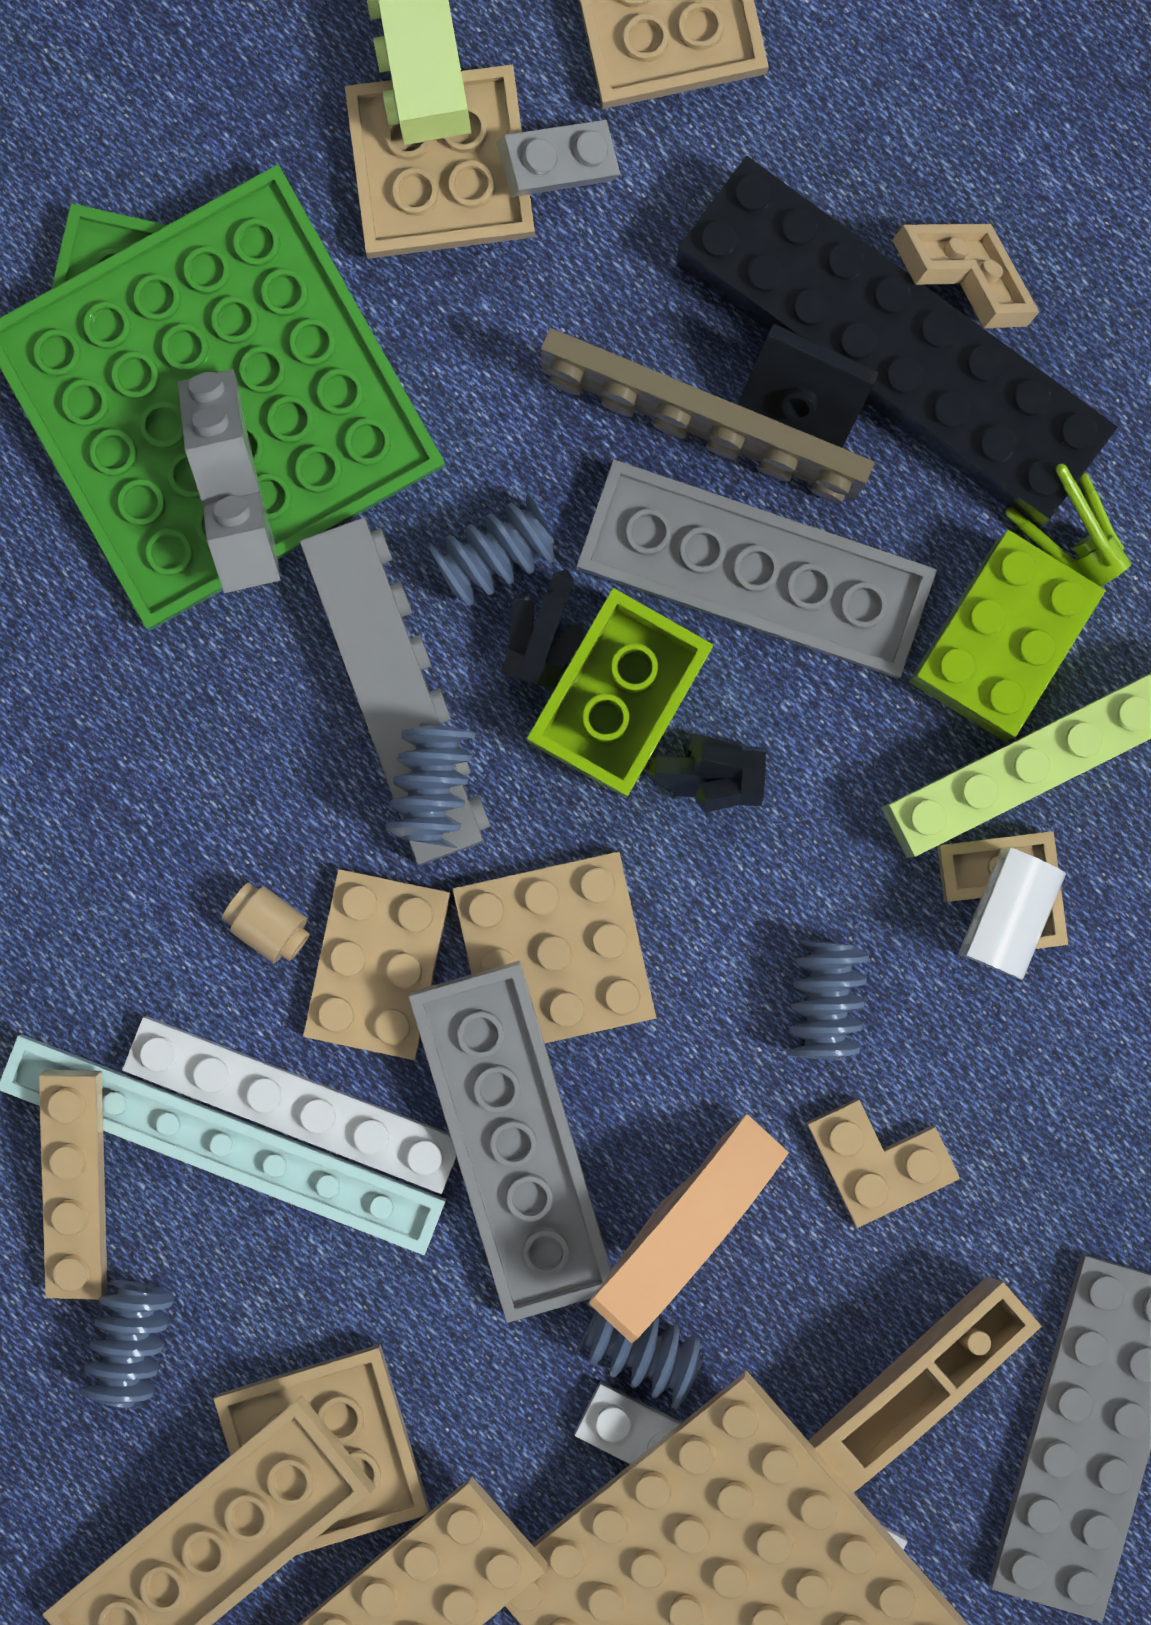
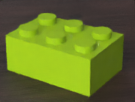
[908,530,1106,741]
[527,588,714,799]

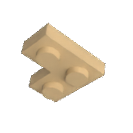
[892,224,1039,328]
[937,831,1068,949]
[806,1098,960,1228]

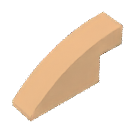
[588,1114,789,1343]

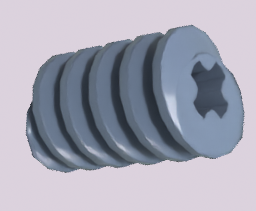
[428,493,555,606]
[386,723,476,848]
[787,940,869,1060]
[79,1280,174,1408]
[575,1310,704,1410]

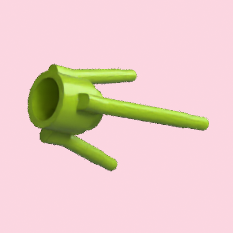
[1005,464,1132,587]

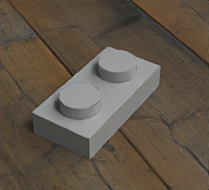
[497,120,621,197]

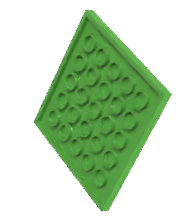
[0,164,446,631]

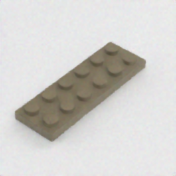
[541,328,875,504]

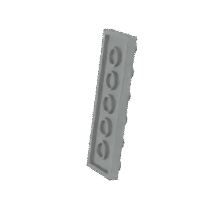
[577,459,937,679]
[408,960,612,1323]
[988,1253,1151,1622]

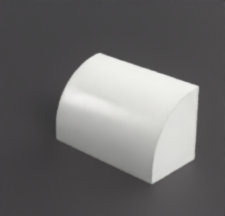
[958,847,1066,980]

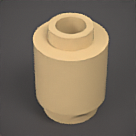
[222,882,310,964]

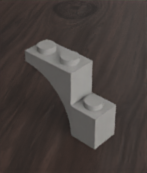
[178,369,281,593]

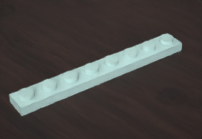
[0,1035,446,1255]

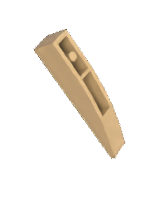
[808,1276,1042,1493]

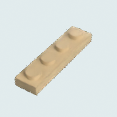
[39,1070,108,1300]

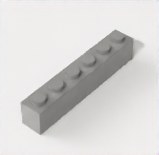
[300,518,491,865]

